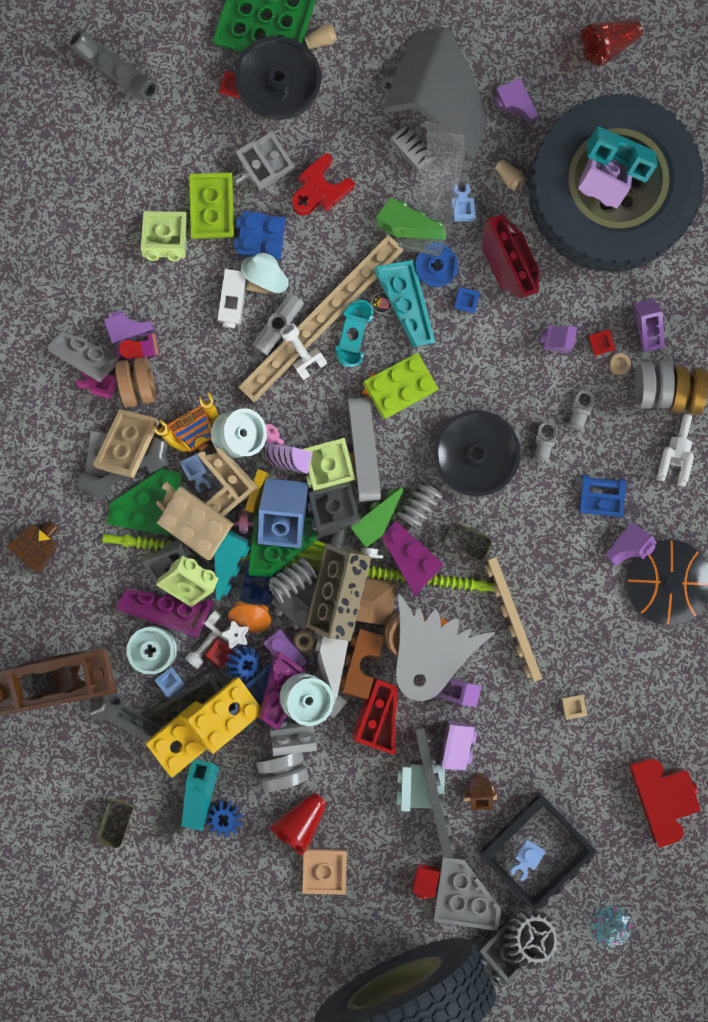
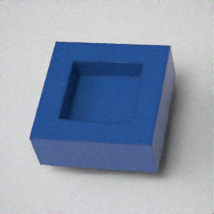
[454,287,480,314]

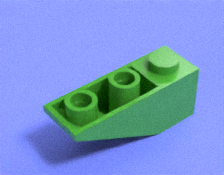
[376,198,446,240]
[350,487,403,548]

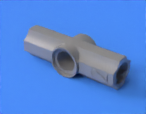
[252,292,304,356]

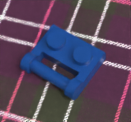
[579,475,626,517]

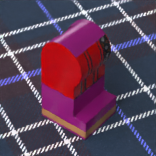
[116,333,160,361]

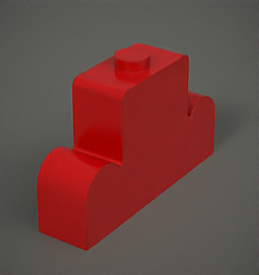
[628,756,701,848]

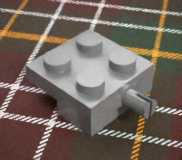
[233,131,295,192]

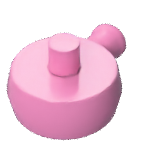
[265,424,284,445]
[234,508,254,534]

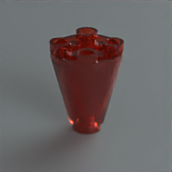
[580,20,643,66]

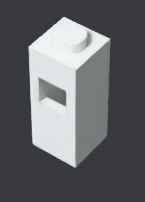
[218,269,247,329]

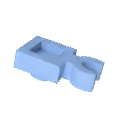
[451,184,476,222]
[180,452,214,493]
[510,838,546,881]

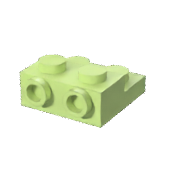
[141,211,187,261]
[303,438,356,491]
[156,556,218,607]

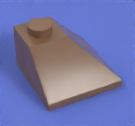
[356,578,397,625]

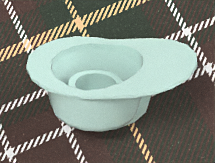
[241,253,288,293]

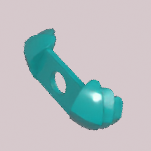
[335,300,373,367]

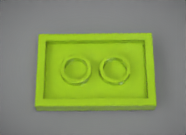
[189,173,234,239]
[362,353,439,420]

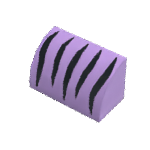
[265,443,312,473]

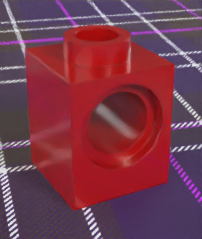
[412,864,440,899]

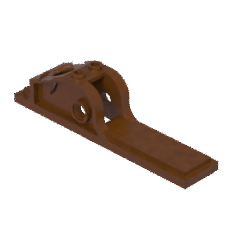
[0,648,117,716]

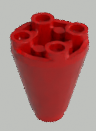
[269,792,327,856]

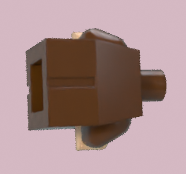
[463,773,497,811]

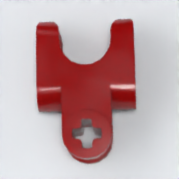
[292,153,356,216]

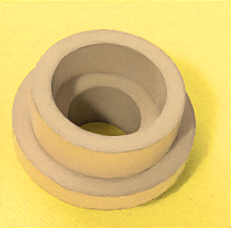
[293,630,315,652]

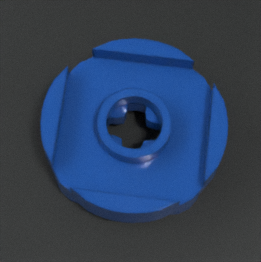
[415,244,458,288]

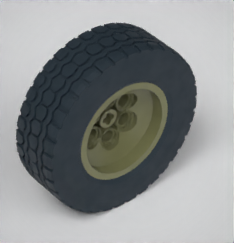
[528,94,704,272]
[314,938,496,1022]

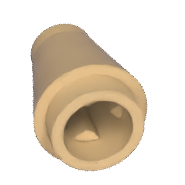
[305,24,338,49]
[495,159,526,191]

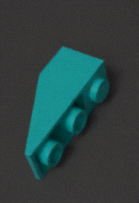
[215,530,250,601]
[181,759,219,831]

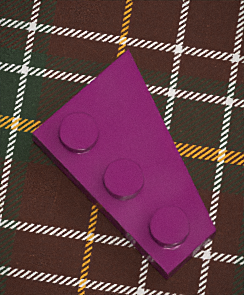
[382,521,444,596]
[259,651,309,730]

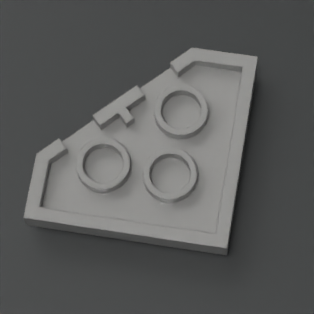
[433,855,501,931]

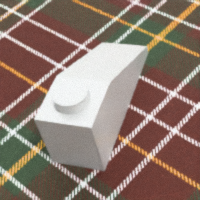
[315,636,348,704]

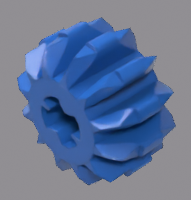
[224,645,262,682]
[206,800,243,838]

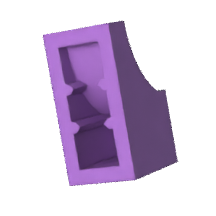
[494,78,538,125]
[634,299,665,352]
[104,311,156,346]
[540,325,577,354]
[605,522,657,566]
[263,628,308,667]
[436,678,482,707]

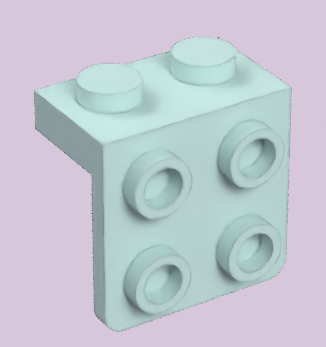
[397,764,445,811]

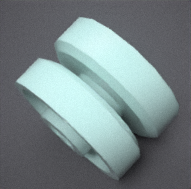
[211,409,267,458]
[127,626,177,674]
[279,673,334,726]

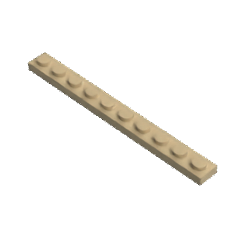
[239,235,404,403]

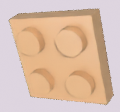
[302,848,347,895]

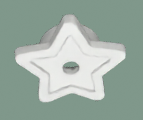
[361,548,383,559]
[221,621,249,648]

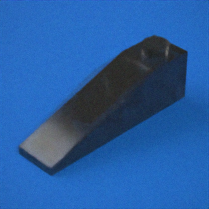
[142,665,236,726]

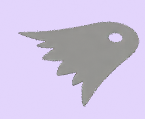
[396,594,495,701]

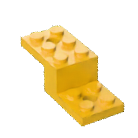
[145,677,261,778]

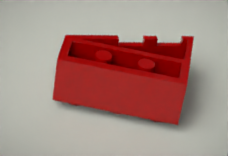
[351,676,397,755]

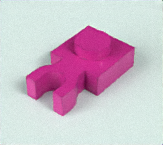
[77,372,118,399]

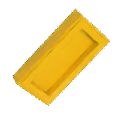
[245,469,270,514]

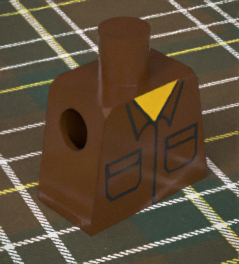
[6,520,60,573]

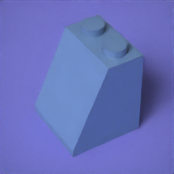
[258,478,308,548]

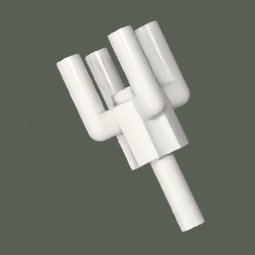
[656,414,694,487]

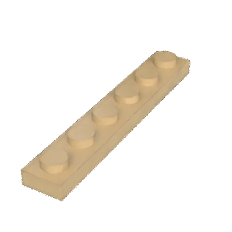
[485,557,542,682]

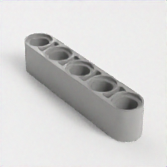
[347,397,381,502]

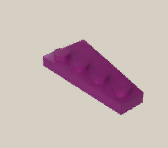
[117,589,214,638]

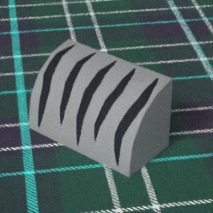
[390,126,437,174]

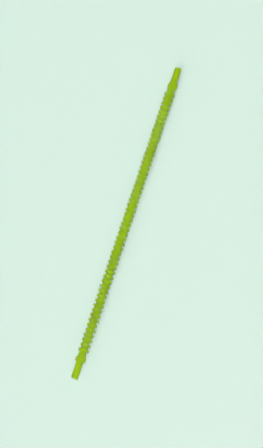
[102,534,508,593]

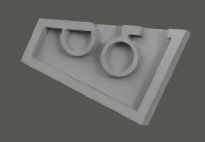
[48,332,122,382]

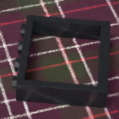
[479,792,597,912]

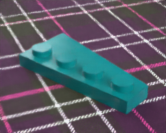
[373,260,435,348]

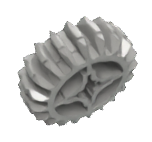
[503,910,562,970]

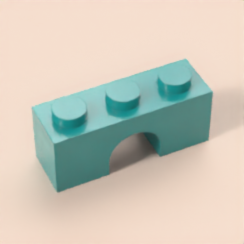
[587,126,657,183]

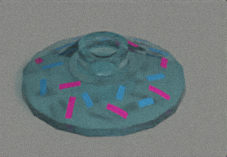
[589,905,632,948]

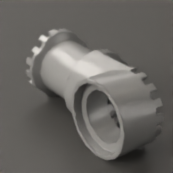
[566,390,595,433]
[531,421,558,464]

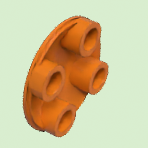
[228,601,271,633]

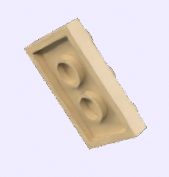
[93,409,159,478]
[157,487,233,560]

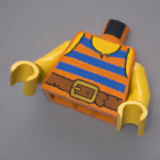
[153,393,219,456]

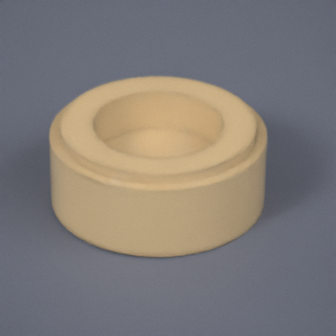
[609,353,631,375]

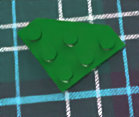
[107,469,183,536]
[249,513,318,577]

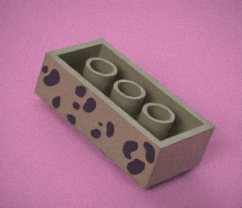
[306,543,371,641]

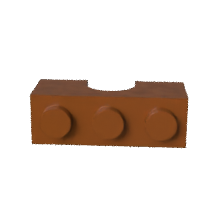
[339,629,385,701]

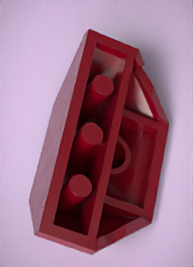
[482,214,540,299]

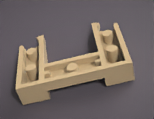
[156,447,258,516]

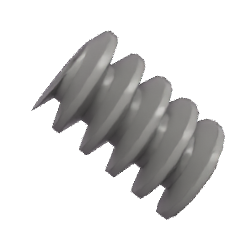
[397,481,443,528]
[269,558,317,604]

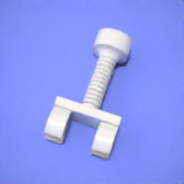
[280,323,328,380]
[185,610,230,668]

